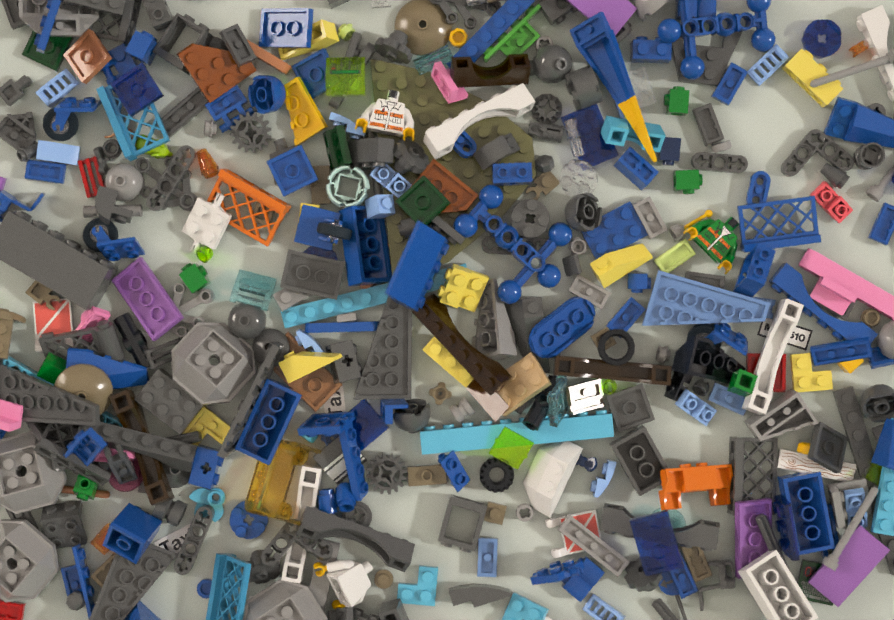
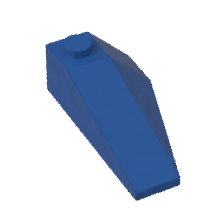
[66,348,149,389]

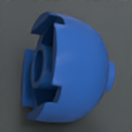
[248,75,286,114]

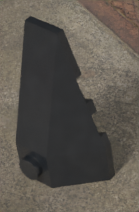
[671,335,746,384]

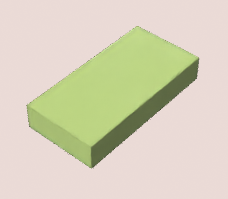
[653,238,696,273]

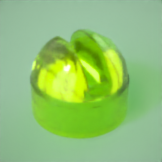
[196,246,213,263]
[602,379,617,395]

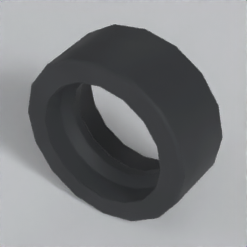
[597,329,635,366]

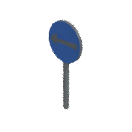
[658,568,687,620]

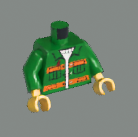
[683,217,739,274]

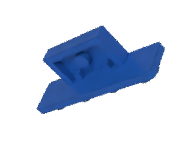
[61,544,95,619]

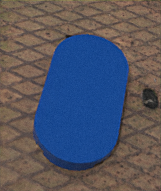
[529,297,595,358]

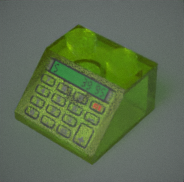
[326,57,366,97]

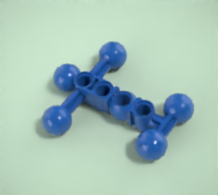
[657,0,776,80]
[453,184,572,304]

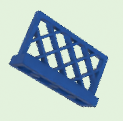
[737,196,821,252]

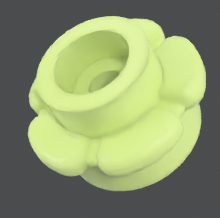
[338,23,355,41]

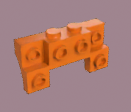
[659,462,733,510]

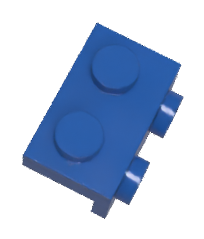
[64,427,107,466]

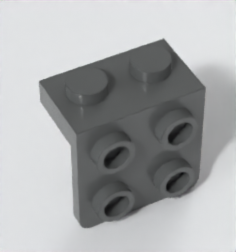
[40,500,88,549]

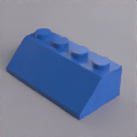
[338,206,392,286]
[235,378,302,465]
[777,472,835,555]

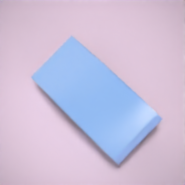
[329,112,366,140]
[36,140,80,166]
[369,164,412,198]
[295,329,326,353]
[675,388,717,426]
[590,459,617,498]
[843,488,868,527]

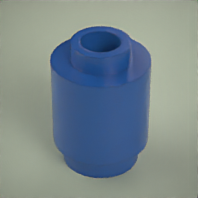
[336,482,356,512]
[317,488,338,514]

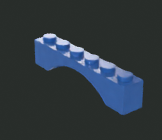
[768,263,878,343]

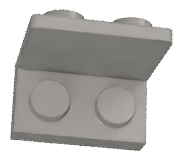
[827,478,872,529]

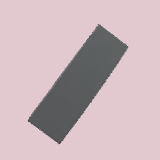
[449,584,511,608]

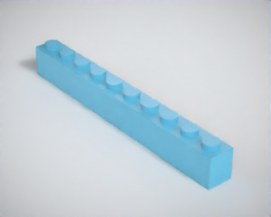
[420,410,614,455]

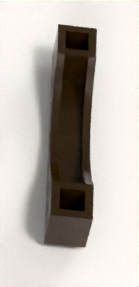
[412,294,512,396]
[553,355,672,386]
[110,389,175,505]

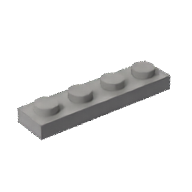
[557,514,629,577]

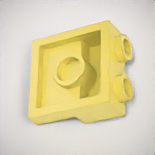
[437,263,489,312]

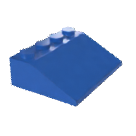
[385,220,449,312]

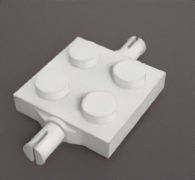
[182,193,232,254]

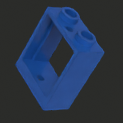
[733,243,776,297]

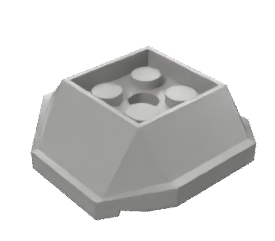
[18,0,99,37]
[171,322,256,406]
[0,431,67,514]
[0,519,60,602]
[243,579,328,620]

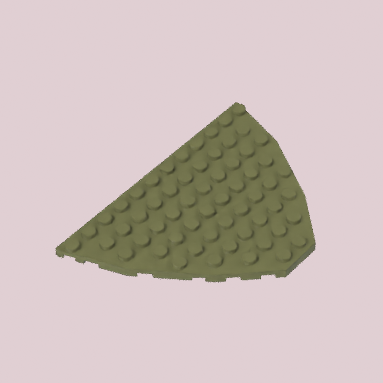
[370,59,536,276]

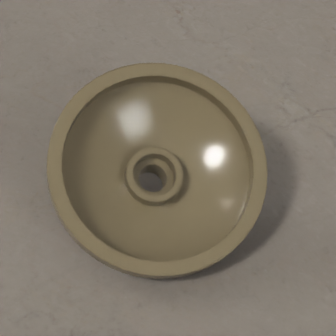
[395,0,452,56]
[54,363,113,415]

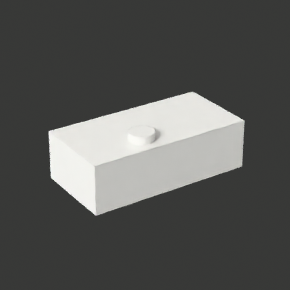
[738,550,818,620]

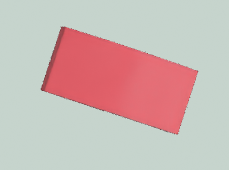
[810,181,853,223]

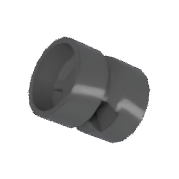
[853,142,885,170]
[152,499,188,527]

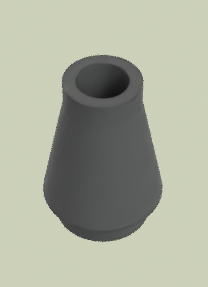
[820,163,850,189]

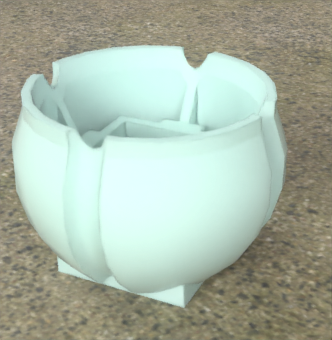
[326,165,370,208]

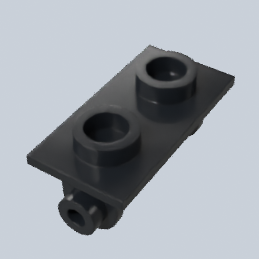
[664,371,693,401]

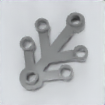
[168,283,215,337]

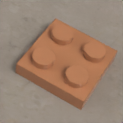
[63,29,112,84]

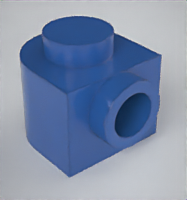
[627,273,651,293]

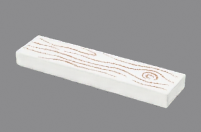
[777,448,856,481]

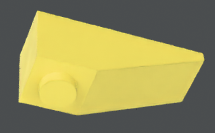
[278,19,339,60]
[590,243,653,288]
[279,351,342,384]

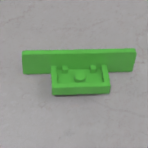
[483,4,541,63]

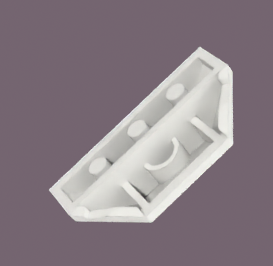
[523,441,583,517]

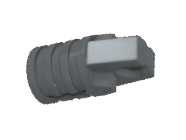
[528,122,564,143]

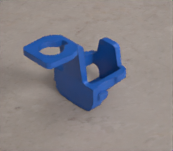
[0,190,45,222]

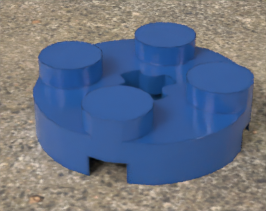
[230,500,269,539]

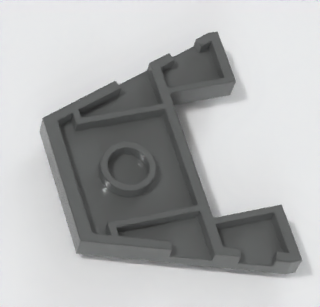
[672,28,742,86]

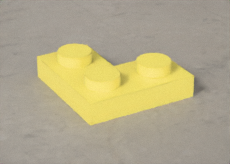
[790,353,833,393]
[183,406,231,446]

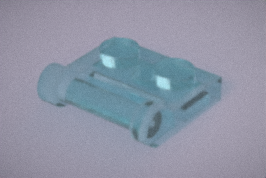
[230,270,277,311]
[547,375,569,427]

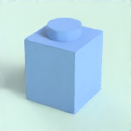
[365,194,396,219]

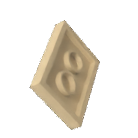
[497,352,551,417]

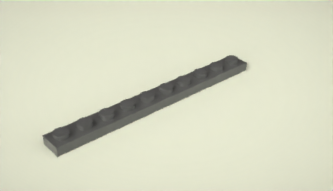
[833,386,894,575]

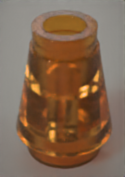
[196,149,219,179]

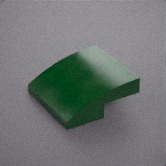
[323,125,352,171]

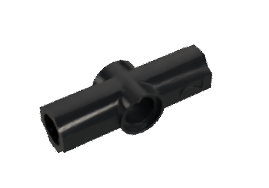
[113,312,156,368]
[523,375,564,431]

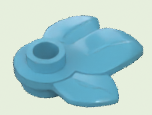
[189,488,226,522]

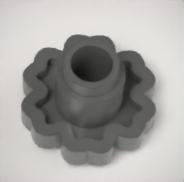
[374,30,413,64]
[394,138,429,174]
[242,550,281,584]
[624,555,664,592]

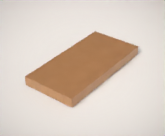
[273,331,343,412]

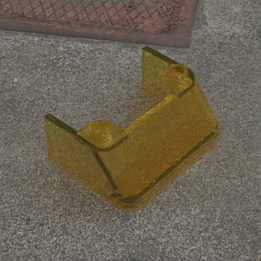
[245,440,322,526]

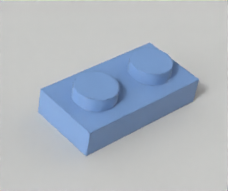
[707,382,746,416]
[477,537,498,577]

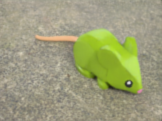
[104,128,173,159]

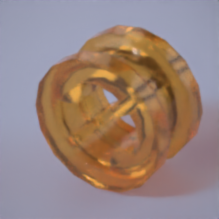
[848,40,868,58]

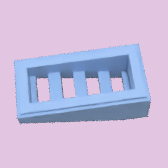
[747,44,789,86]
[35,68,79,108]
[582,594,626,620]

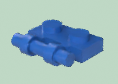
[100,43,144,92]
[205,85,254,133]

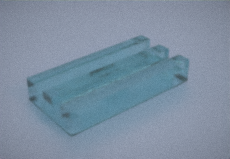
[413,45,453,75]

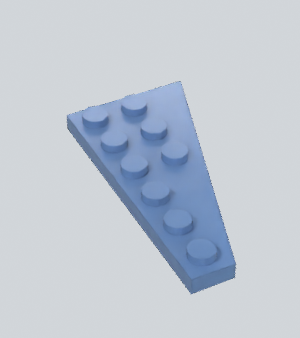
[642,270,770,326]

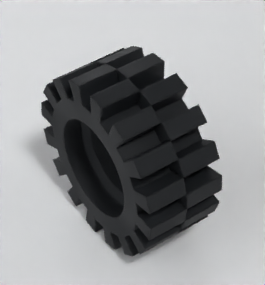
[479,457,514,493]

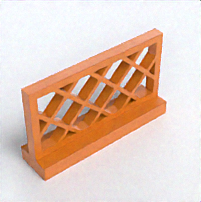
[207,169,292,246]

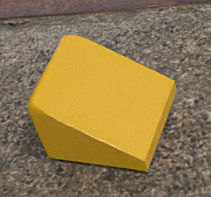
[836,359,864,373]

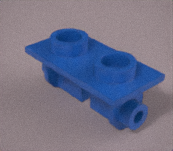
[438,450,470,492]

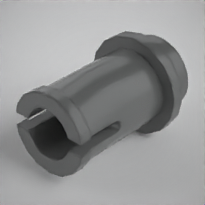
[16,142,38,162]

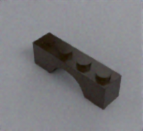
[450,54,531,88]

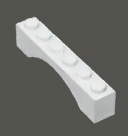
[856,5,894,102]
[423,83,536,160]
[742,298,804,415]
[281,464,323,584]

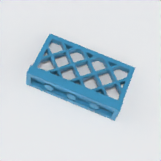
[96,71,170,161]
[206,553,251,620]

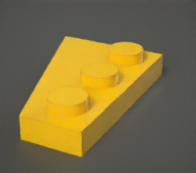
[284,77,328,146]

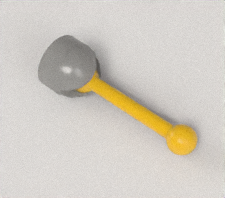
[669,210,713,241]

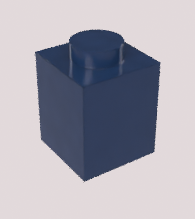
[657,137,681,166]

